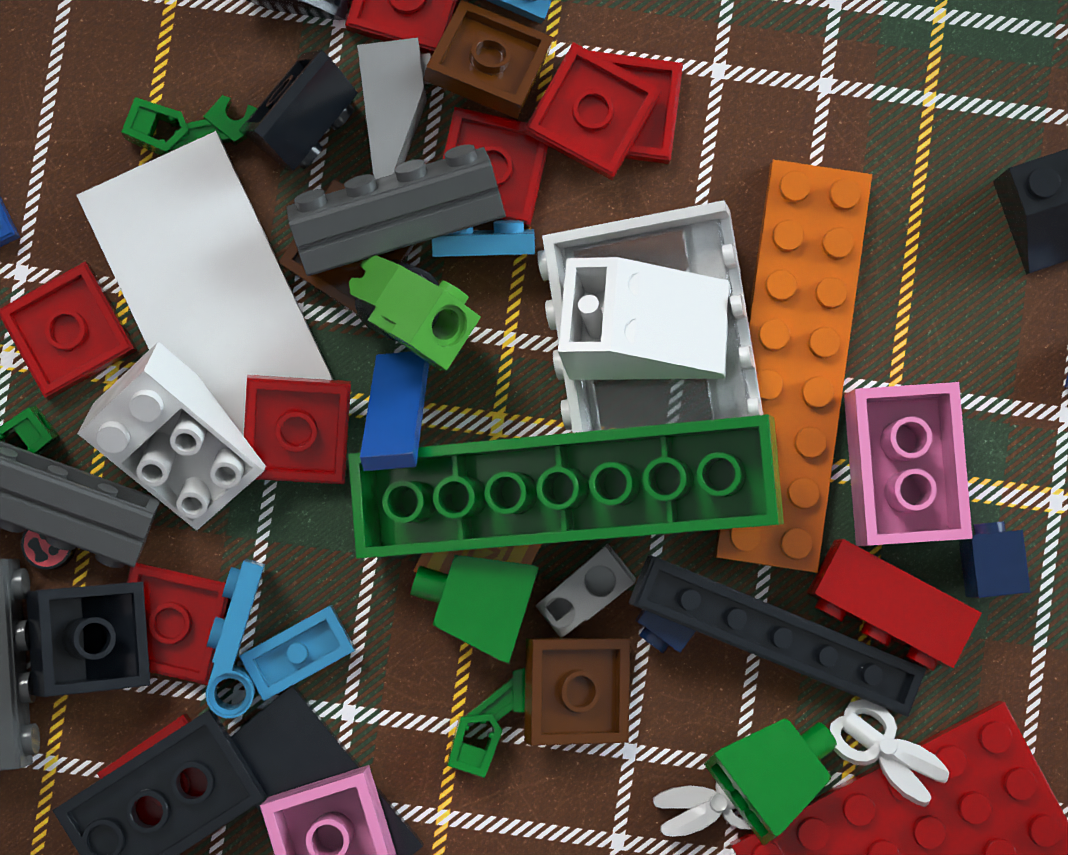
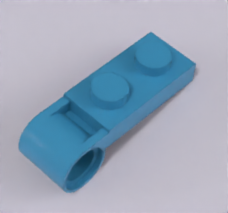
[206,559,265,718]

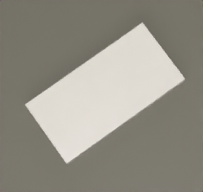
[77,131,334,436]

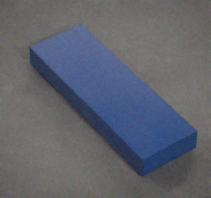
[360,351,429,471]

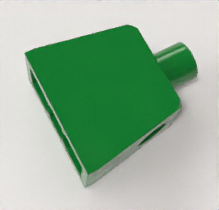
[410,555,539,663]
[704,718,837,846]

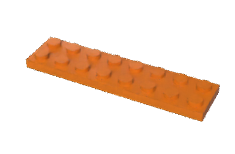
[714,159,872,573]

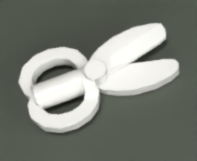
[830,699,949,807]
[653,782,751,837]

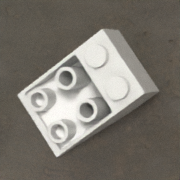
[558,257,730,380]
[77,342,266,531]

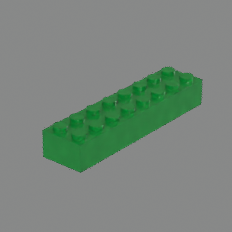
[348,414,784,559]

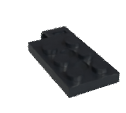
[52,709,267,855]

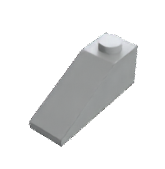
[357,38,431,179]

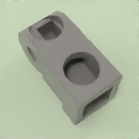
[535,543,636,638]

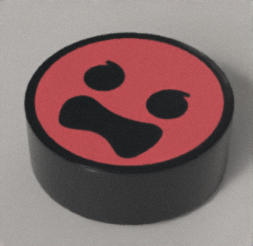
[21,529,77,569]

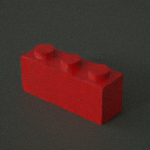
[807,539,982,671]

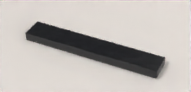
[629,555,926,717]

